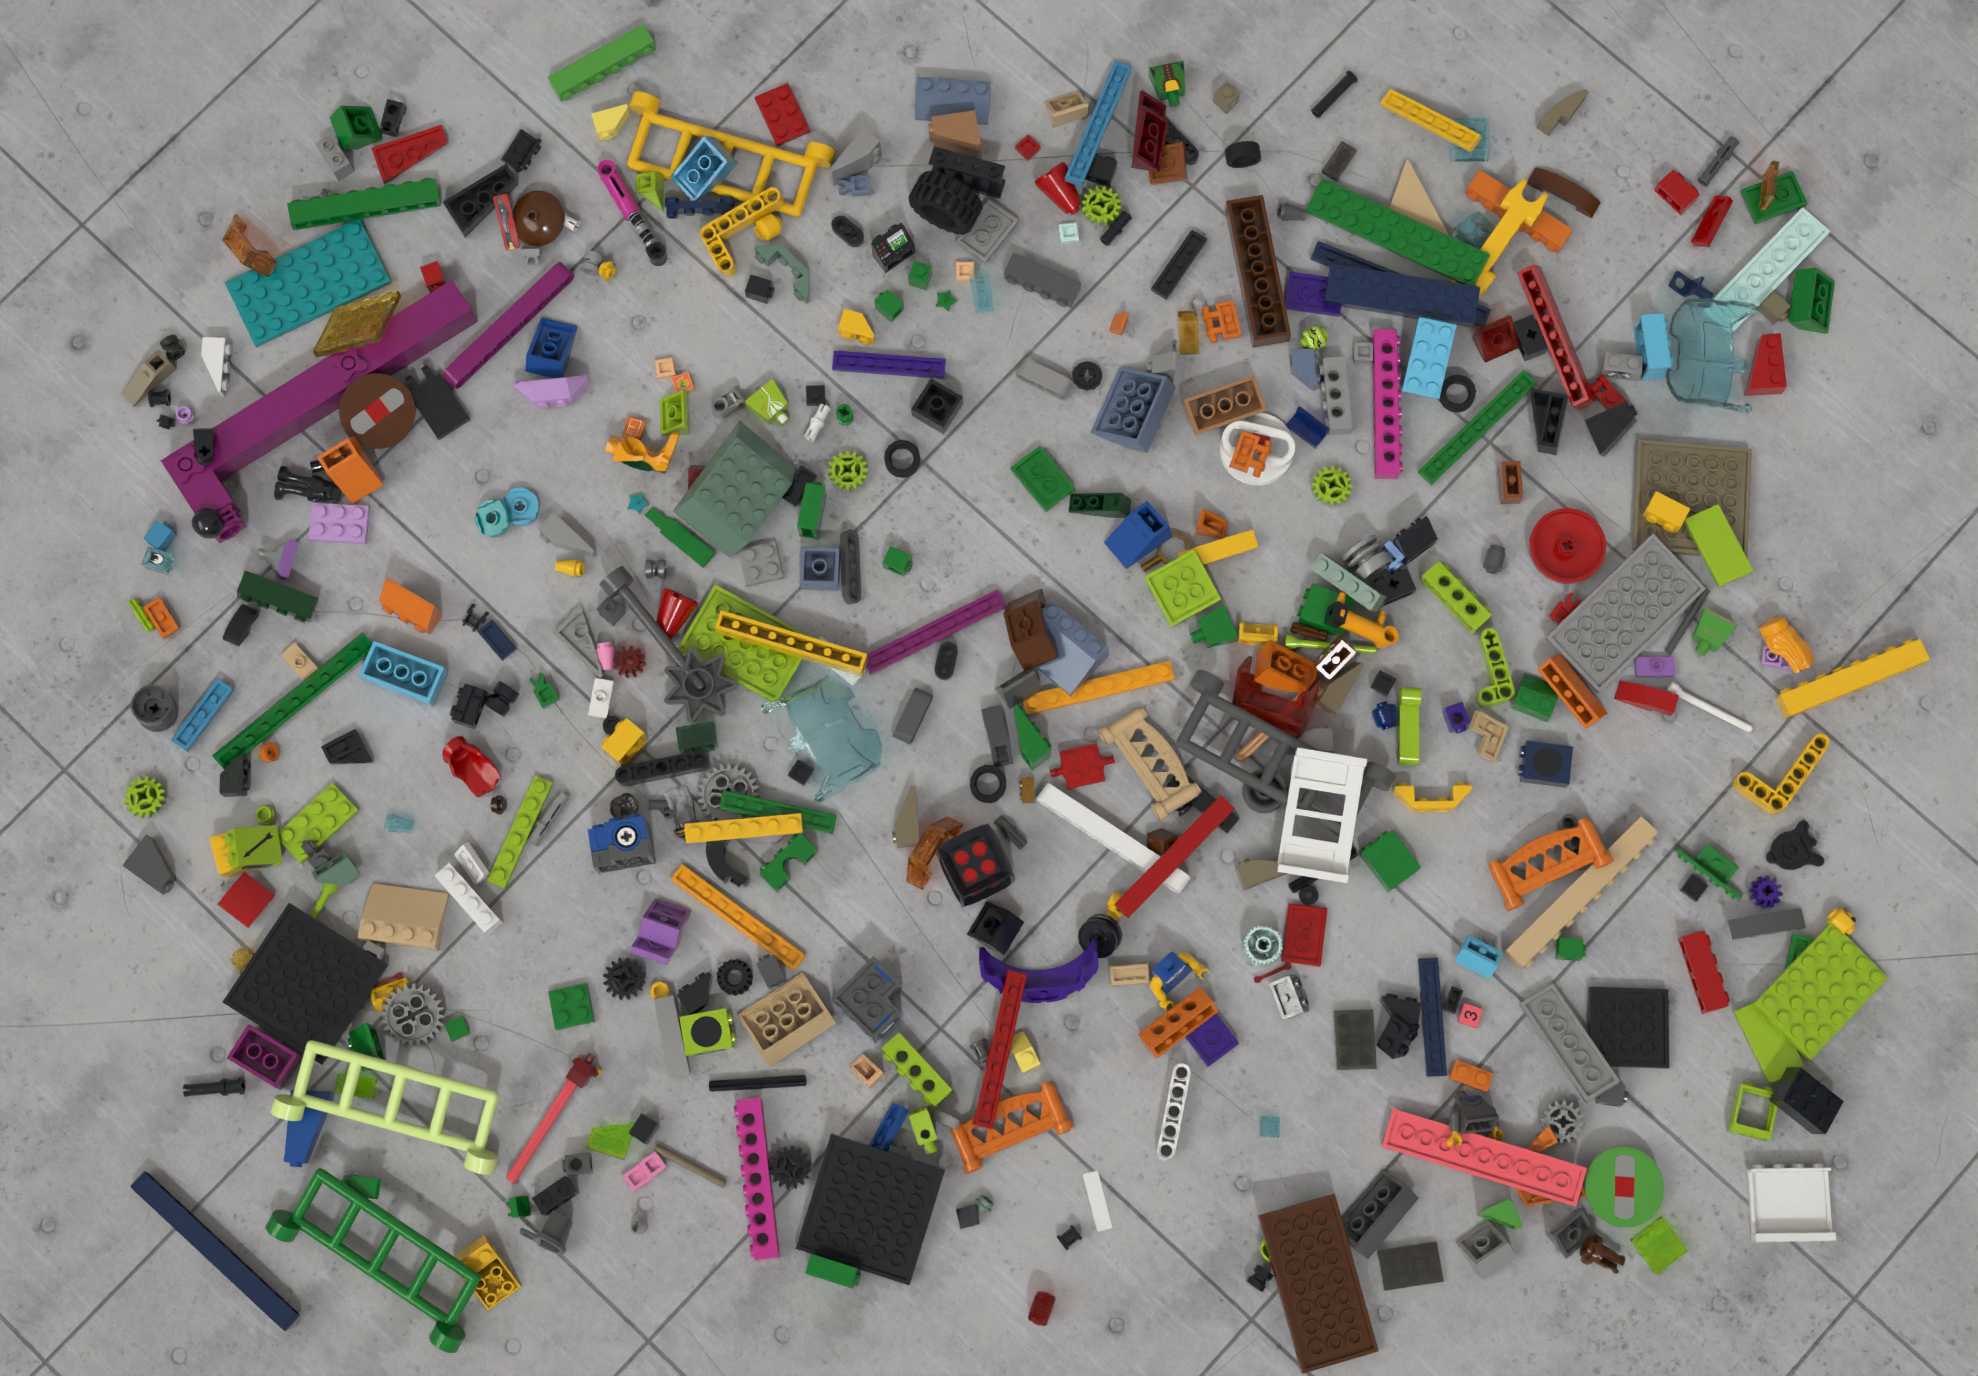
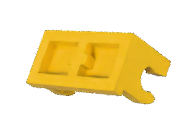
[1238,622,1278,646]

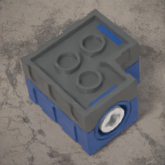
[588,814,656,874]
[831,956,903,1044]

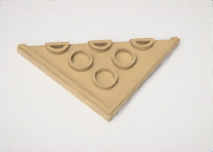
[1389,160,1449,235]

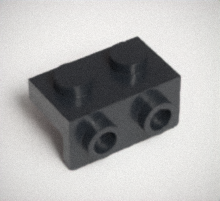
[500,129,542,172]
[1376,1013,1420,1059]

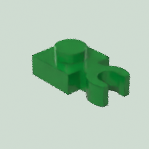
[530,672,560,709]

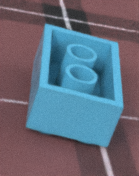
[1634,313,1673,381]

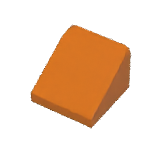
[1109,312,1129,335]

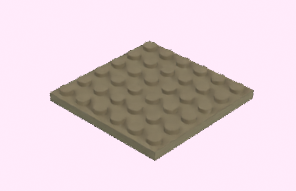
[1632,439,1752,558]

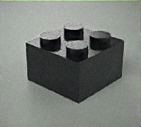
[911,378,963,434]

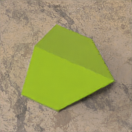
[635,171,664,211]

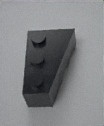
[1530,389,1568,455]

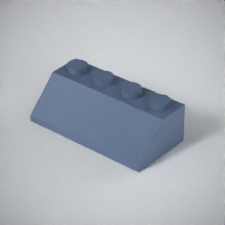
[915,77,991,125]

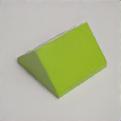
[660,390,690,436]

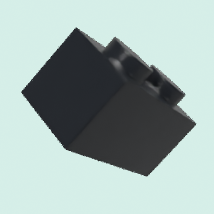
[1442,986,1463,1015]

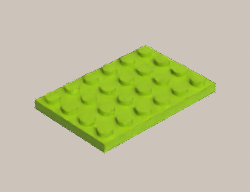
[678,585,814,705]
[1752,923,1888,1061]

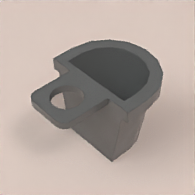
[520,1210,573,1255]

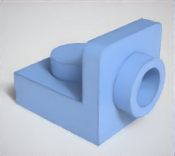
[1382,540,1405,573]

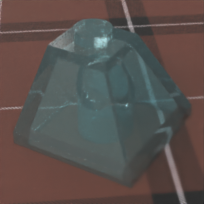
[1452,211,1496,249]

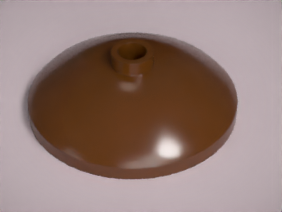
[512,190,565,246]

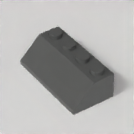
[1342,1169,1419,1259]

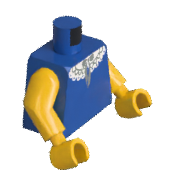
[1150,951,1210,1012]

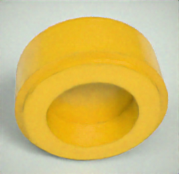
[650,981,670,999]

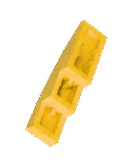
[1177,529,1259,565]

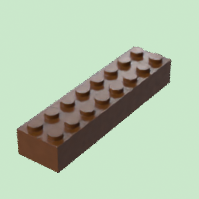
[1225,195,1291,348]

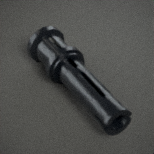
[183,1077,246,1097]

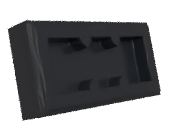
[782,465,817,507]

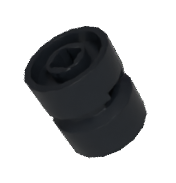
[484,681,520,717]

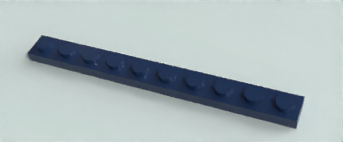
[1310,241,1491,328]

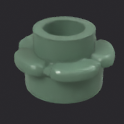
[975,1195,994,1213]

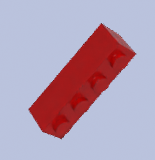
[1678,931,1730,1014]

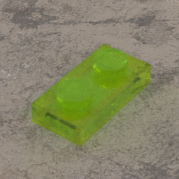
[334,1074,377,1099]

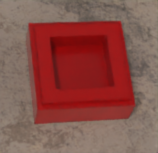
[1015,135,1041,161]

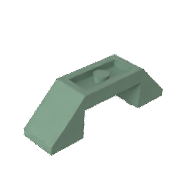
[754,245,810,304]

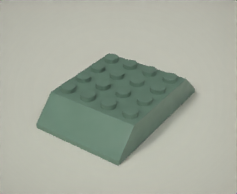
[673,421,796,557]

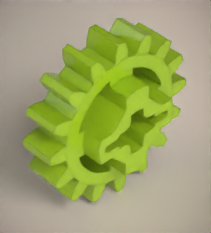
[1081,186,1122,226]
[827,450,869,492]
[1311,465,1353,507]
[123,776,167,819]

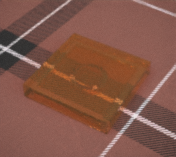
[1759,161,1779,210]

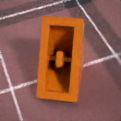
[1196,509,1228,539]

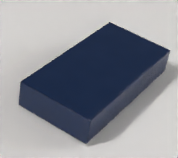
[477,620,517,661]

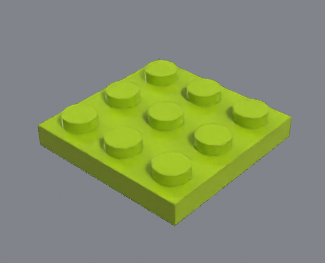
[1144,549,1222,627]

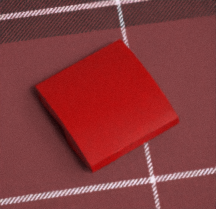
[217,872,275,928]

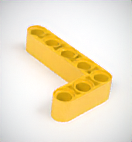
[700,187,784,277]
[1732,734,1830,815]

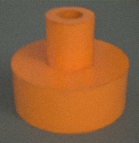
[259,742,279,763]

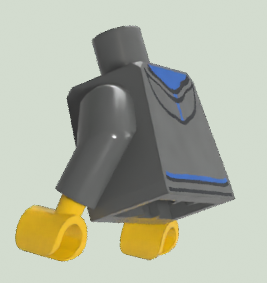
[1447,1091,1504,1147]

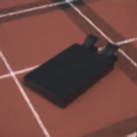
[405,365,470,440]

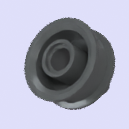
[1243,768,1287,813]

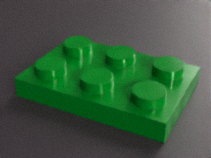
[1740,171,1808,224]
[1010,446,1075,513]

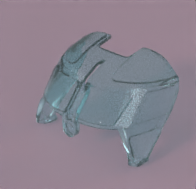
[1666,298,1759,414]
[760,677,882,802]

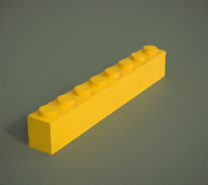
[715,610,868,677]
[1776,638,1930,719]

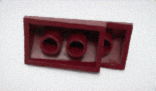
[1131,90,1169,172]

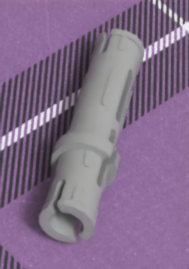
[527,792,569,847]

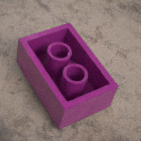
[227,1024,303,1090]

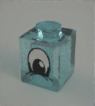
[141,546,175,575]

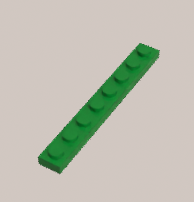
[1418,370,1537,485]

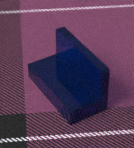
[1286,406,1329,449]

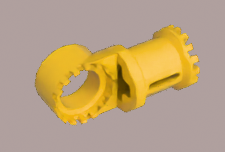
[1106,890,1123,922]

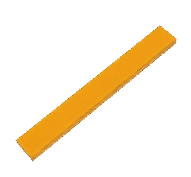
[671,864,806,971]

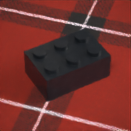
[1769,1067,1844,1135]

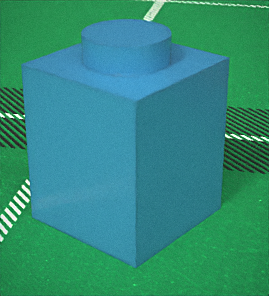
[143,520,177,553]

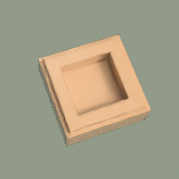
[956,262,975,282]
[654,357,676,380]

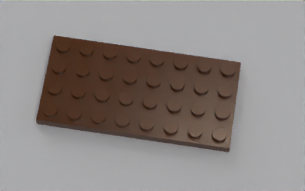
[1258,1194,1378,1374]

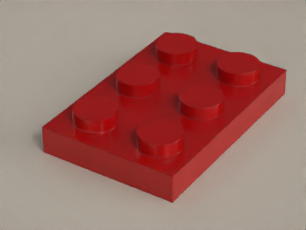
[754,83,810,147]

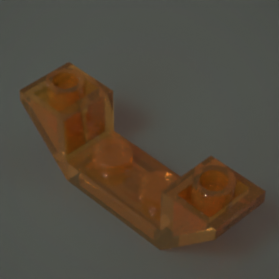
[222,214,277,277]
[906,816,963,890]

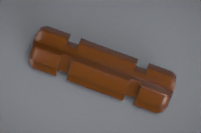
[1290,622,1328,642]

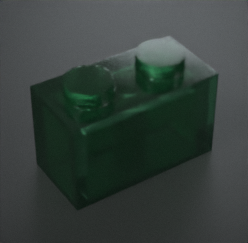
[676,721,719,754]

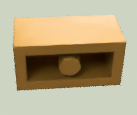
[1020,777,1035,804]

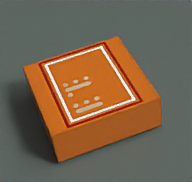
[622,416,647,440]

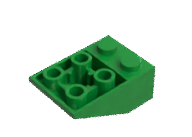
[1014,704,1052,771]

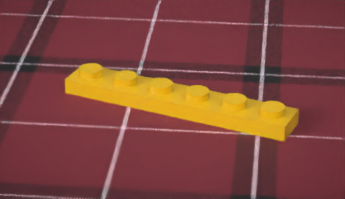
[1380,89,1482,153]
[684,813,803,843]

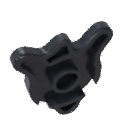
[1766,820,1824,870]

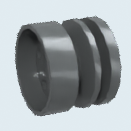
[131,685,178,732]

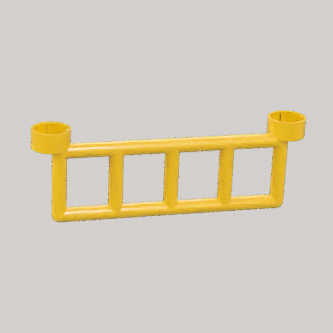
[626,91,836,217]

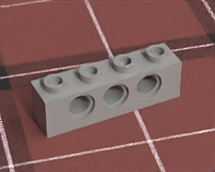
[1318,356,1353,435]

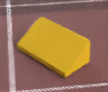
[370,977,414,1012]

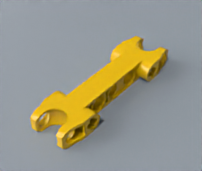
[1450,178,1549,297]

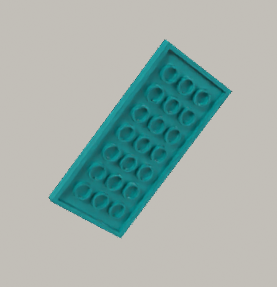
[224,220,391,348]

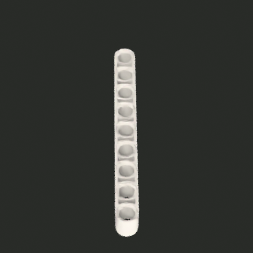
[1036,783,1190,894]

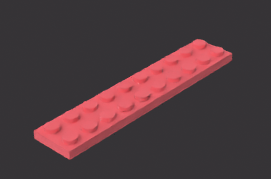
[1382,1108,1587,1207]

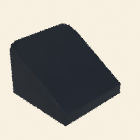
[956,1204,980,1229]

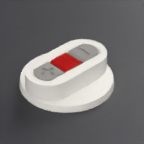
[1219,413,1295,485]

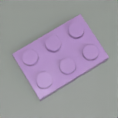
[308,503,370,544]

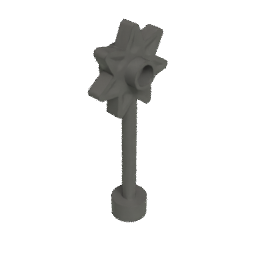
[599,566,739,723]

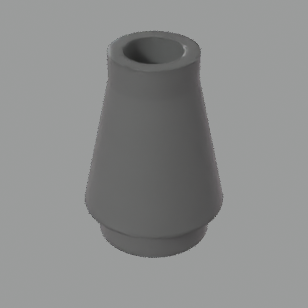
[1278,202,1306,221]

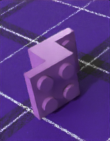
[630,898,691,965]

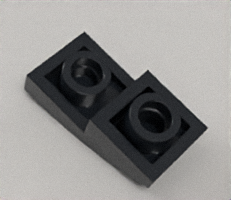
[222,604,259,647]

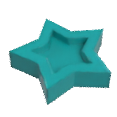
[627,493,649,514]

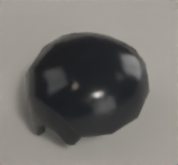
[191,508,223,539]

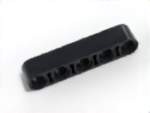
[615,751,710,786]

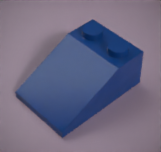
[525,318,578,378]

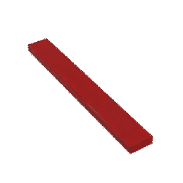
[1114,796,1235,918]
[972,970,1027,1129]

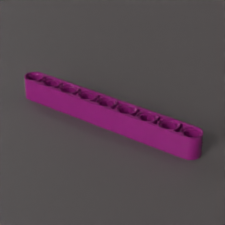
[442,262,575,389]

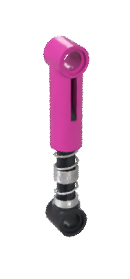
[597,160,667,266]

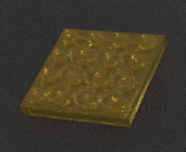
[313,290,401,357]

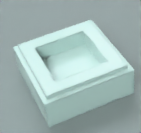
[1059,222,1079,244]

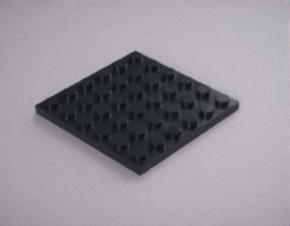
[222,903,389,1065]
[795,1133,945,1285]

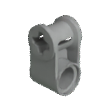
[711,386,747,419]

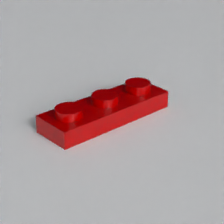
[1691,196,1733,247]

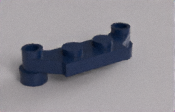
[665,197,735,219]

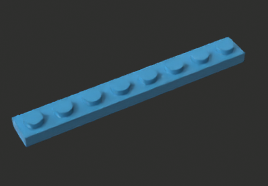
[1065,61,1132,187]

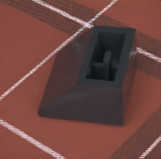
[1393,516,1438,565]

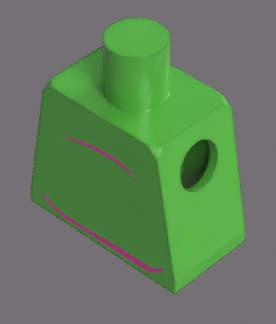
[1692,607,1738,656]

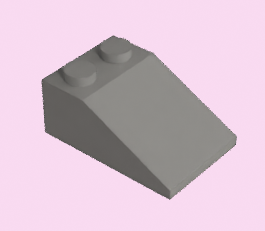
[829,128,882,186]

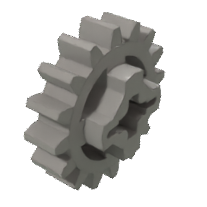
[1540,1100,1585,1144]

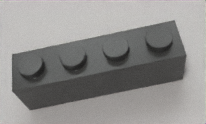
[1004,253,1081,308]

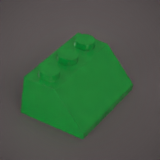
[1788,267,1835,334]

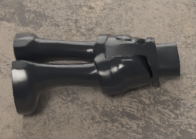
[274,466,342,502]

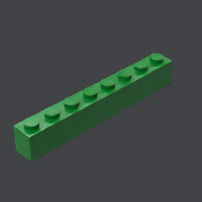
[287,178,441,231]

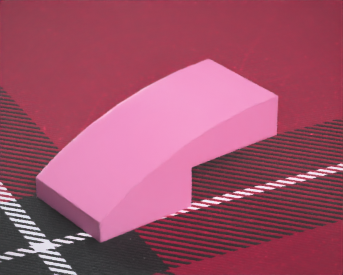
[622,1151,667,1193]

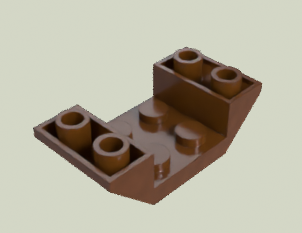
[1003,589,1059,671]

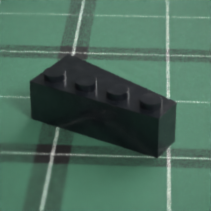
[443,164,518,238]

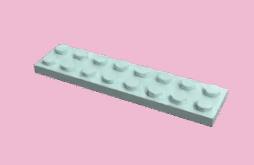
[1703,207,1831,335]

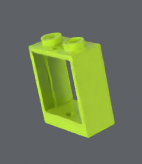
[1727,1082,1777,1142]

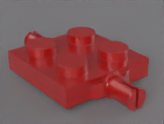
[1049,743,1115,790]

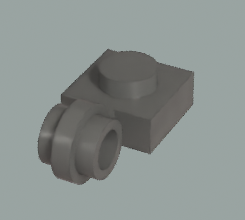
[301,839,332,869]

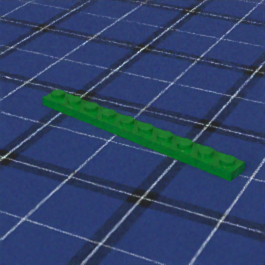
[212,632,372,770]

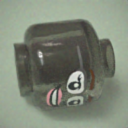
[610,793,639,820]

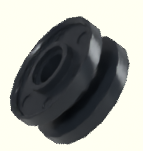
[1078,914,1123,958]

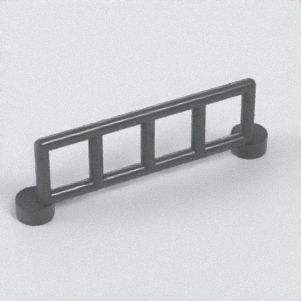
[1176,669,1396,834]

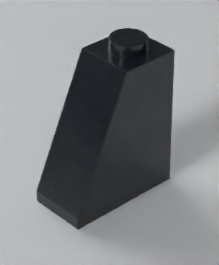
[1585,401,1638,457]

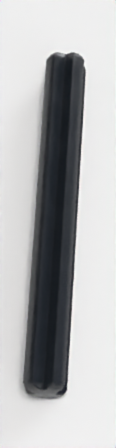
[709,1075,807,1092]

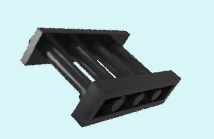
[929,146,1006,199]

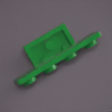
[1676,843,1743,900]

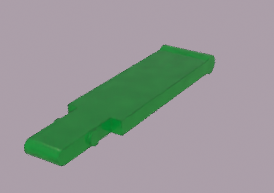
[645,507,716,568]

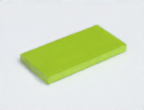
[1684,504,1753,588]
[1733,1004,1805,1084]

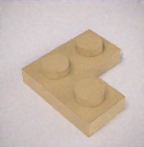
[1469,711,1509,762]

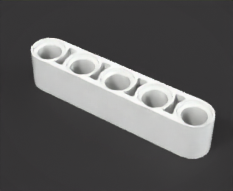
[1157,1063,1191,1161]

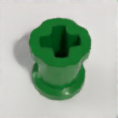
[836,404,853,426]

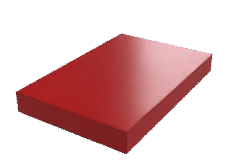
[1281,903,1327,967]

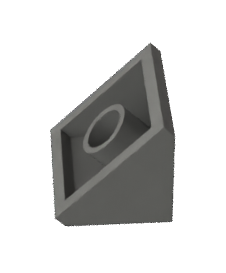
[995,669,1042,709]
[1545,1208,1596,1259]

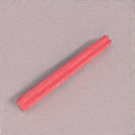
[506,1080,577,1183]

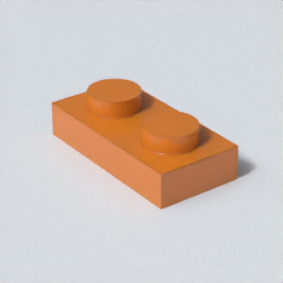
[143,597,180,639]
[1449,1060,1493,1093]

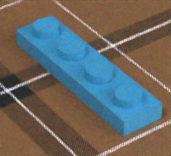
[171,678,234,752]

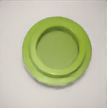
[255,805,275,825]

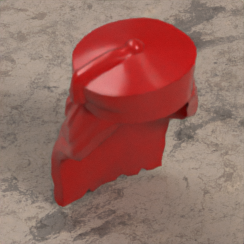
[442,736,501,797]

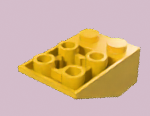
[454,1234,521,1311]

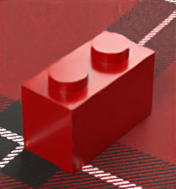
[1654,169,1700,216]

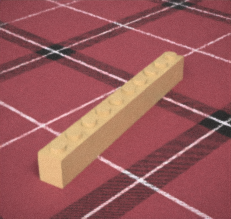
[1503,816,1658,969]

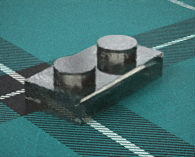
[1321,141,1357,182]

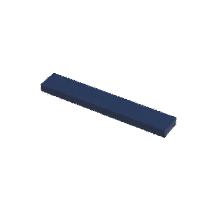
[1418,958,1447,1077]

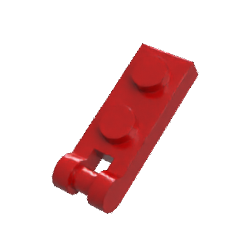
[1590,375,1638,412]

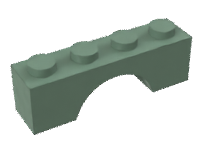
[1310,552,1387,612]

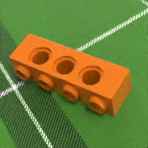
[1138,987,1219,1059]

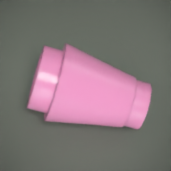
[596,642,615,670]

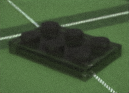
[1333,1009,1377,1071]
[1377,1241,1444,1291]

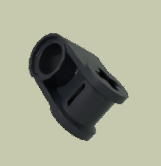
[193,428,214,466]

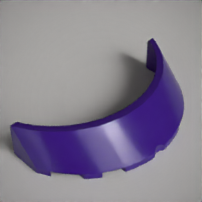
[979,938,1099,1003]

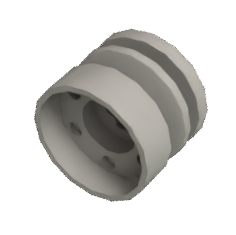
[1342,535,1393,583]

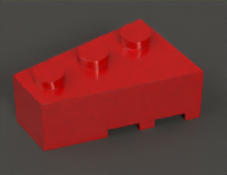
[1744,333,1787,396]

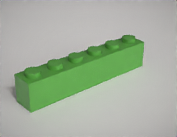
[548,24,656,102]

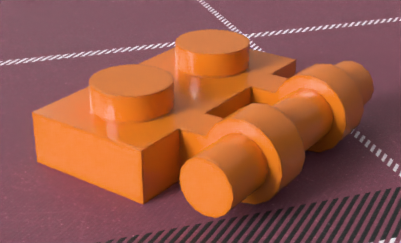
[1202,300,1242,344]
[1229,431,1272,478]

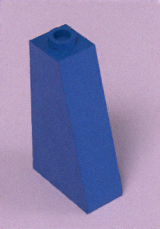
[284,1090,334,1167]

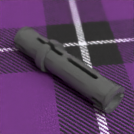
[1698,136,1739,187]

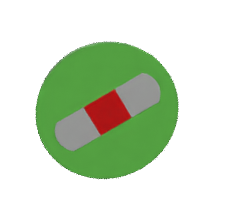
[1585,1147,1664,1227]

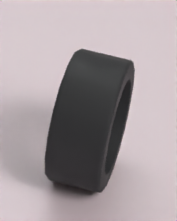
[1225,141,1261,168]
[1439,375,1476,413]
[884,440,920,478]
[970,765,1006,803]

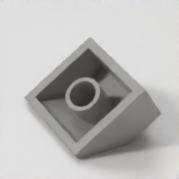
[1455,1220,1516,1279]

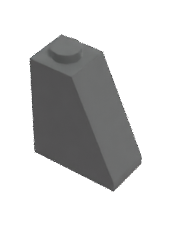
[981,705,1013,767]
[122,834,176,895]

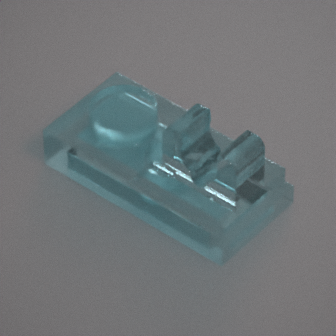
[970,273,994,314]

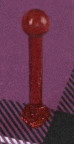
[1254,962,1291,983]
[374,972,404,988]

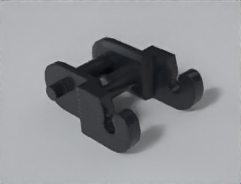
[462,603,489,632]

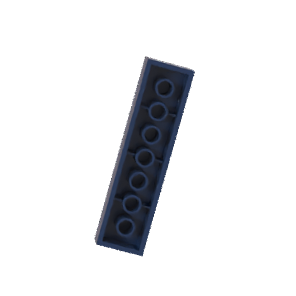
[1324,263,1480,327]

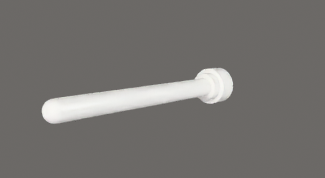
[1667,681,1753,732]

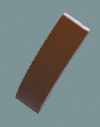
[1527,167,1601,219]

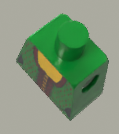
[1149,61,1185,107]

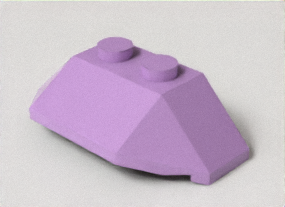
[513,375,590,409]

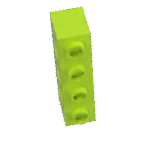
[1420,561,1492,635]
[882,1032,953,1108]

